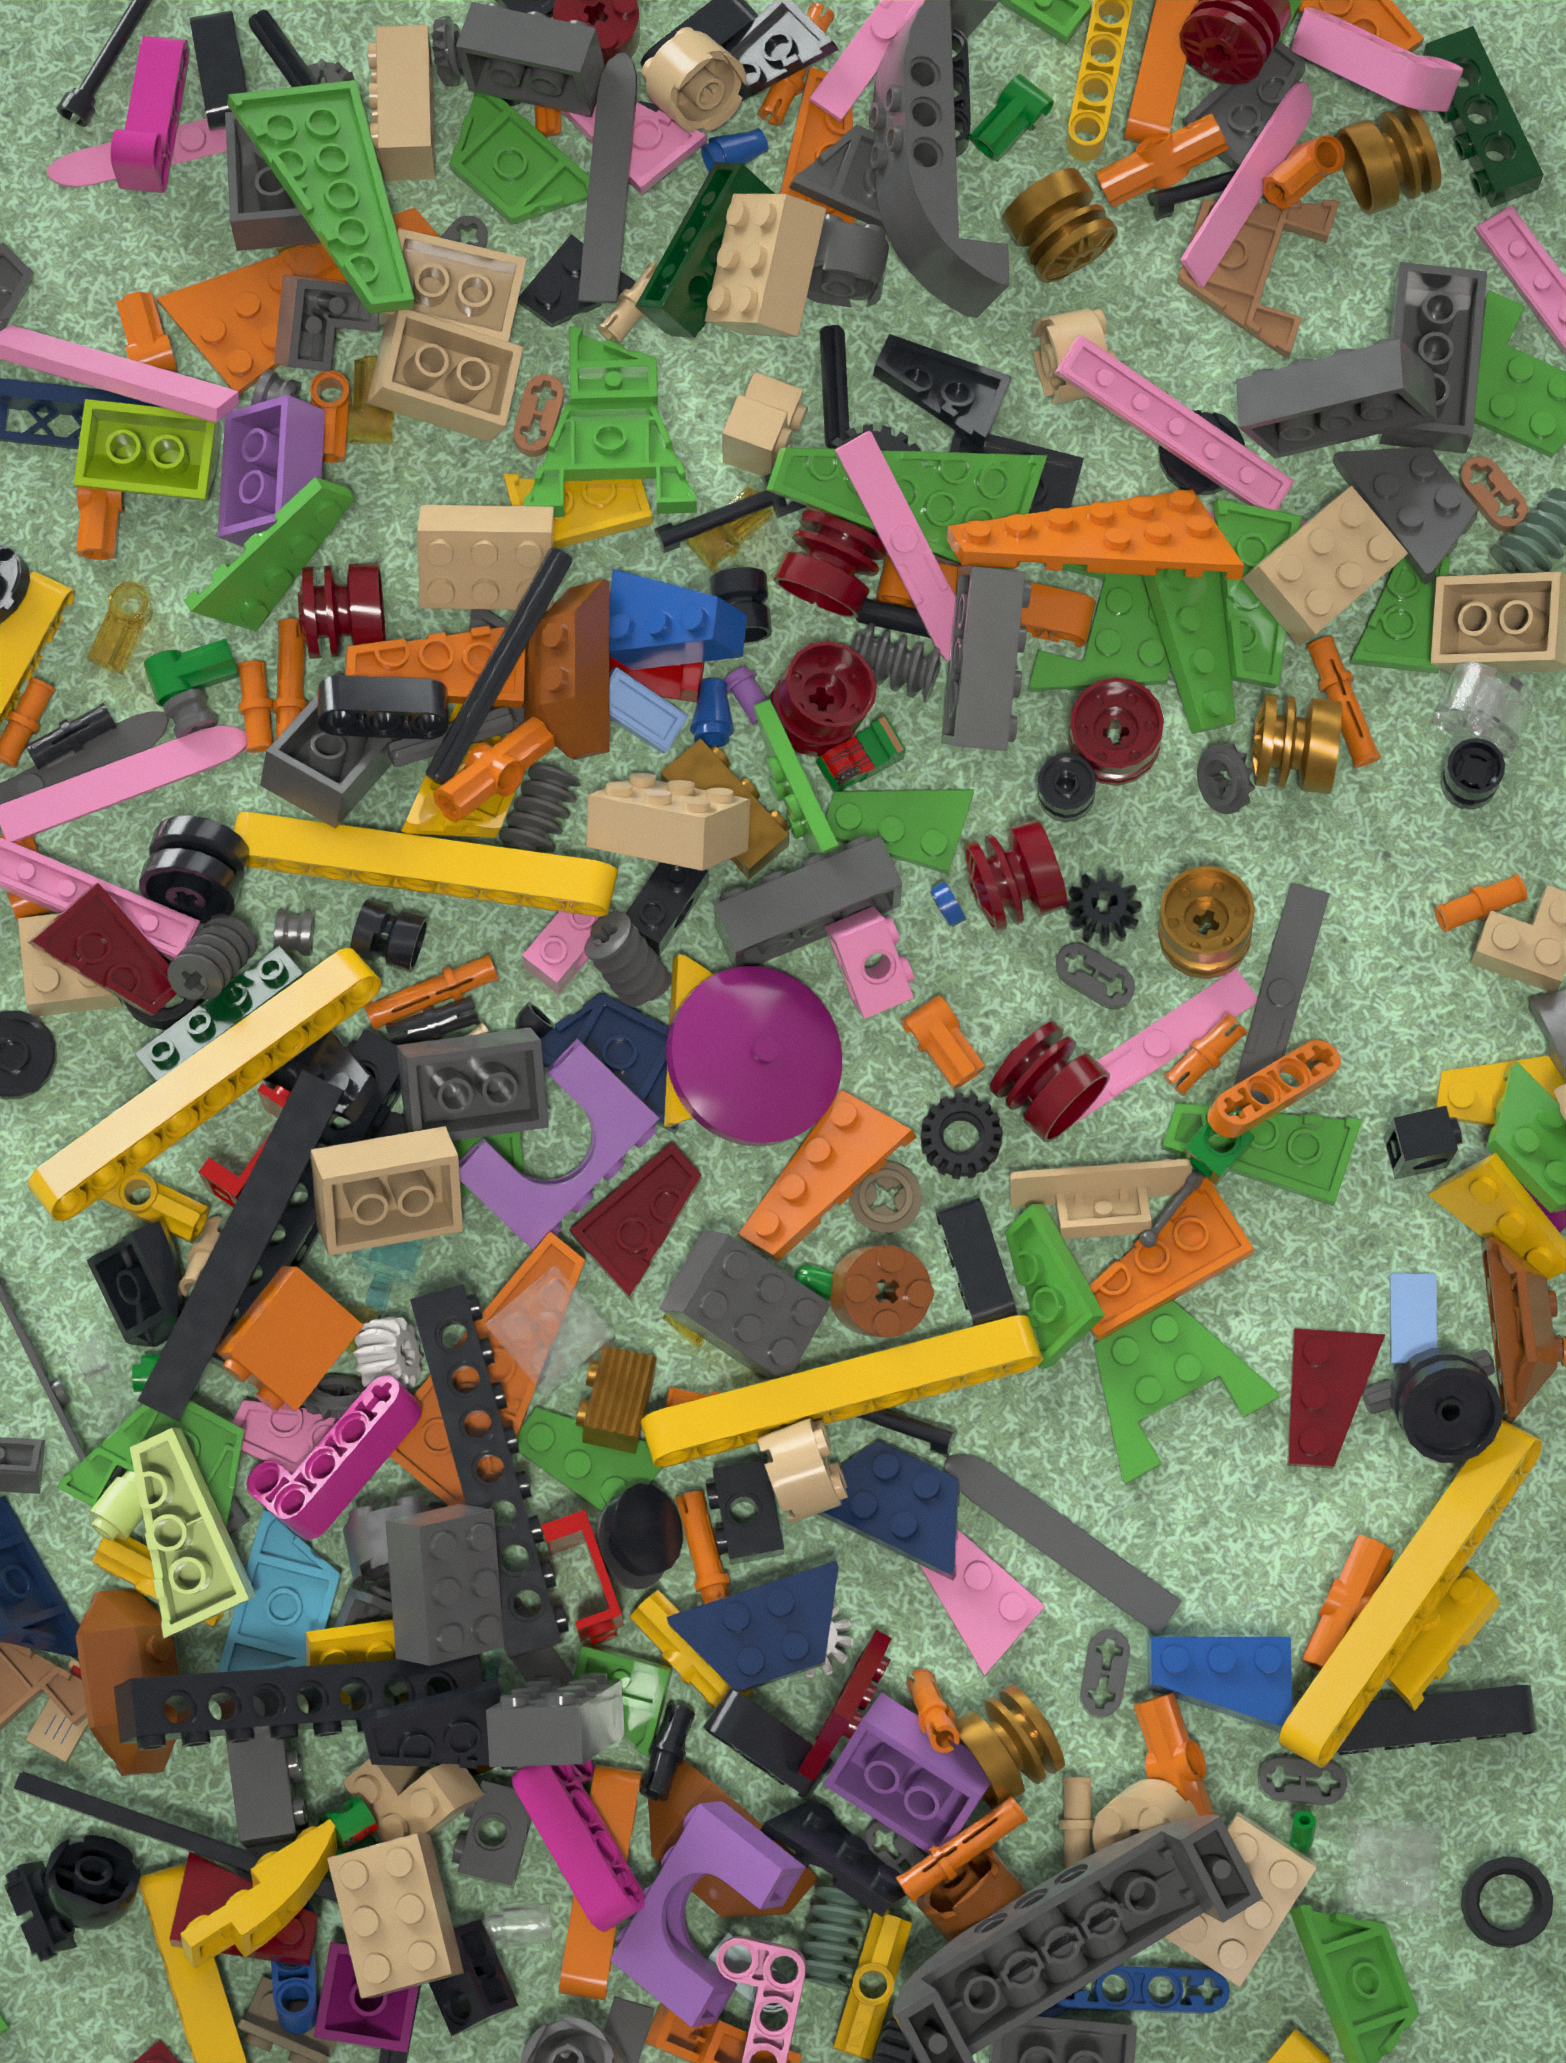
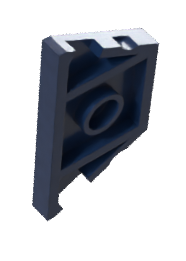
[541,993,679,1134]
[817,1440,960,1581]
[0,1496,79,1658]
[666,1561,839,1693]

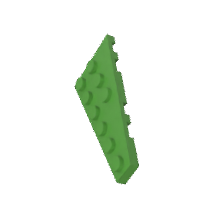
[227,80,414,314]
[766,447,1047,570]

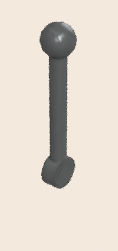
[1140,1171,1204,1248]

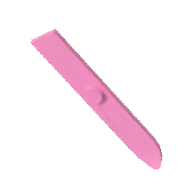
[809,0,925,122]
[1180,82,1313,287]
[47,118,227,187]
[835,431,955,663]
[0,726,247,843]
[1029,968,1258,1133]

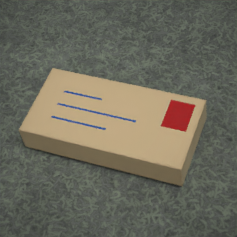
[26,1659,89,1764]

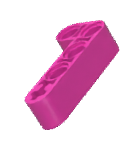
[110,36,189,193]
[246,1375,422,1540]
[512,1759,645,1932]

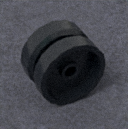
[139,815,250,924]
[1391,1347,1502,1463]

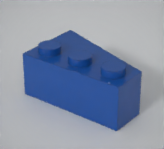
[609,569,747,670]
[1147,1637,1293,1733]

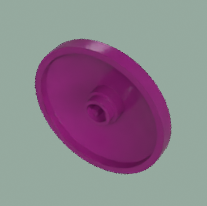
[666,966,842,1146]

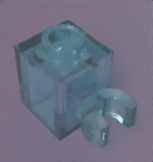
[352,1239,425,1312]

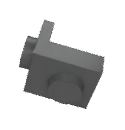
[334,1585,393,1628]

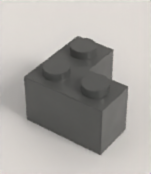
[274,274,379,371]

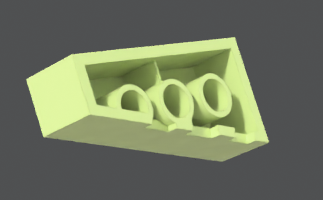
[130,1428,257,1638]

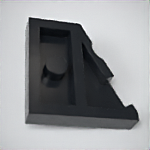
[518,234,636,328]

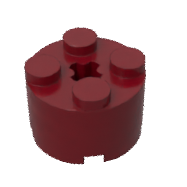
[553,0,640,66]

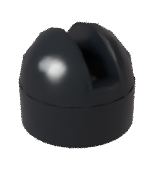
[514,1002,554,1039]

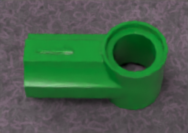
[970,74,1054,162]
[143,638,239,707]

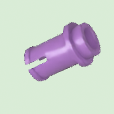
[724,665,768,725]

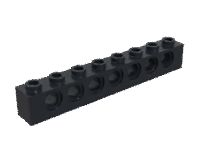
[210,1029,401,1369]
[410,1284,569,1659]
[114,1654,483,1750]

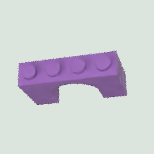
[458,1039,660,1250]
[610,1801,805,2027]

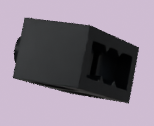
[429,1919,519,2037]

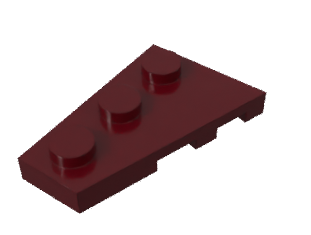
[27,883,177,1016]
[569,1142,702,1300]
[1287,1328,1385,1469]
[169,1851,320,1967]

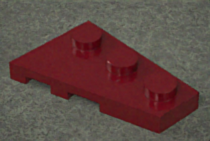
[798,1629,892,1782]

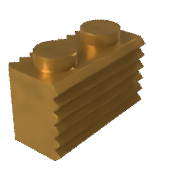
[576,1345,657,1454]

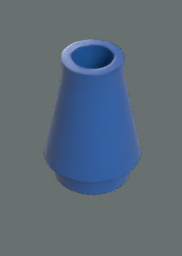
[701,128,769,172]
[690,678,734,748]

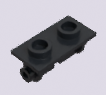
[4,1861,77,1962]

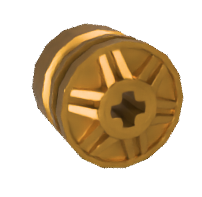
[1337,105,1442,215]
[1002,168,1118,283]
[1250,693,1342,794]
[1158,865,1255,979]
[955,1685,1065,1809]

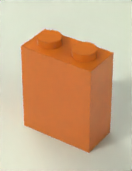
[215,1266,364,1412]

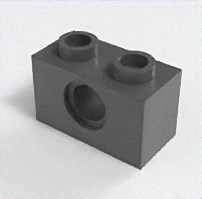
[452,1780,532,1889]

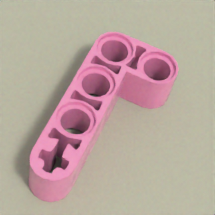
[1290,7,1463,112]
[716,1936,807,2063]

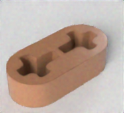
[513,374,564,457]
[1459,456,1528,532]

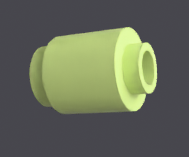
[89,1470,144,1542]

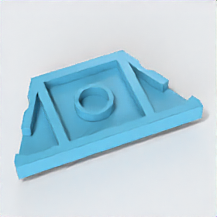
[217,1510,342,1672]

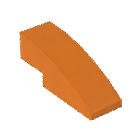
[644,2002,802,2063]

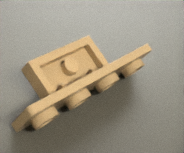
[1010,1159,1192,1239]

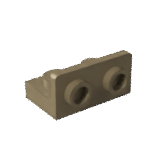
[237,1976,337,2063]

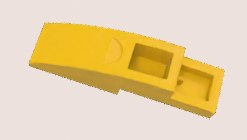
[180,1819,338,1969]

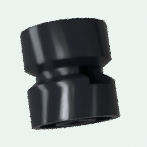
[709,567,772,643]
[1440,738,1505,810]
[1038,753,1096,823]
[350,899,428,973]

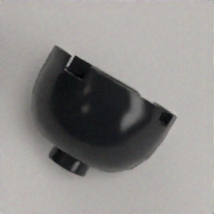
[44,1835,141,1930]

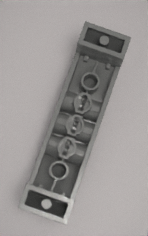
[869,0,1010,318]
[892,1814,1263,2063]

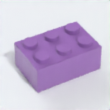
[218,395,325,548]
[823,1692,990,1854]

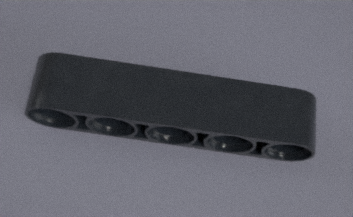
[1337,1685,1537,1755]

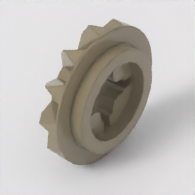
[849,1162,922,1235]

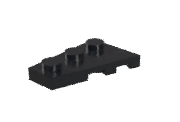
[263,1030,380,1123]

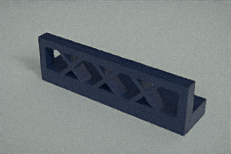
[0,378,164,450]

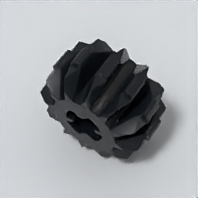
[1065,869,1142,947]

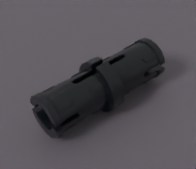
[25,703,117,770]
[386,996,480,1045]
[639,1704,695,1801]

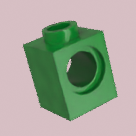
[1181,1111,1255,1186]

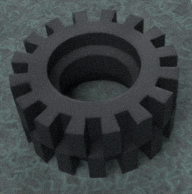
[920,1093,1003,1180]

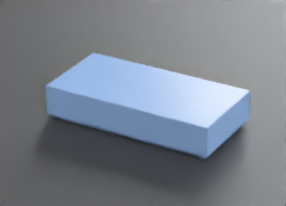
[609,667,688,754]
[1389,1273,1437,1366]

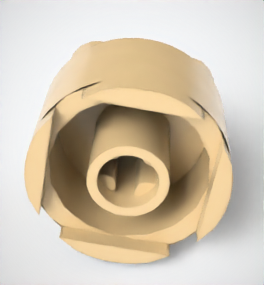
[642,27,746,133]
[1032,308,1117,405]
[758,1418,848,1524]
[1092,1779,1198,1852]

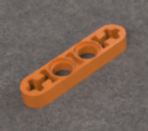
[1207,1040,1341,1138]

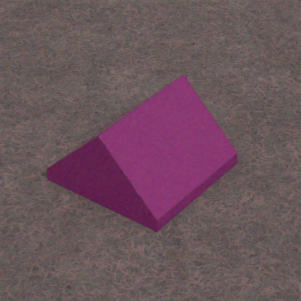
[314,1942,419,2053]

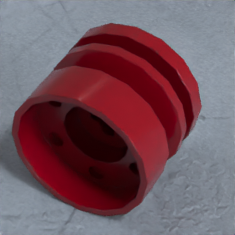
[1179,0,1291,85]
[773,510,887,618]
[298,562,386,659]
[769,641,877,757]
[1068,677,1164,786]
[964,819,1068,933]
[989,1021,1110,1143]

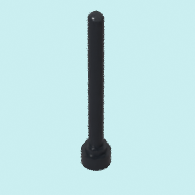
[56,0,152,127]

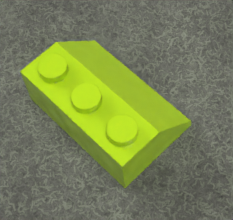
[73,399,222,501]

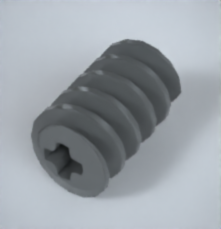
[850,622,942,703]
[499,765,581,852]
[584,911,672,1007]
[167,913,257,1000]

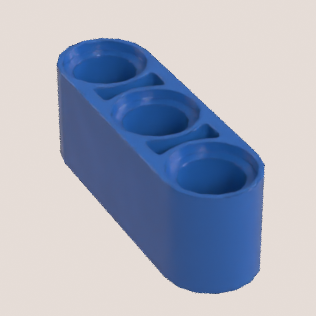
[271,1901,319,2034]

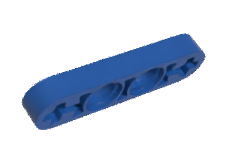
[1055,1966,1230,2014]

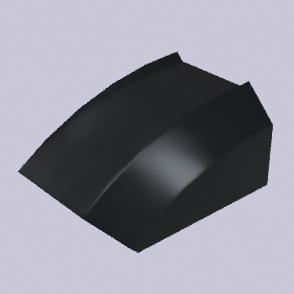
[86,1221,185,1347]

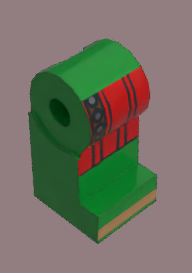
[816,715,906,793]
[317,1795,378,1856]

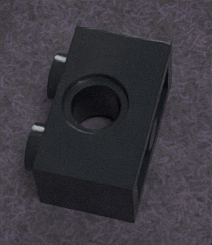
[626,862,709,956]
[1383,1106,1462,1180]
[705,1459,784,1565]

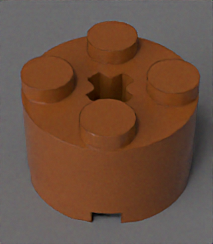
[830,1245,934,1337]
[917,1847,1026,1943]

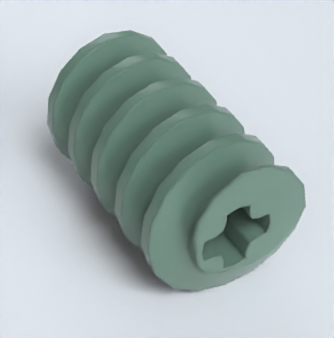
[1492,487,1566,574]
[794,1886,870,1992]

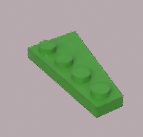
[184,477,355,632]
[1213,499,1302,689]
[1143,569,1236,734]
[1161,1103,1362,1206]

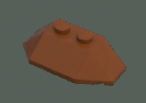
[524,579,610,760]
[1481,1237,1563,1423]
[75,1590,179,1776]
[648,1761,819,1918]

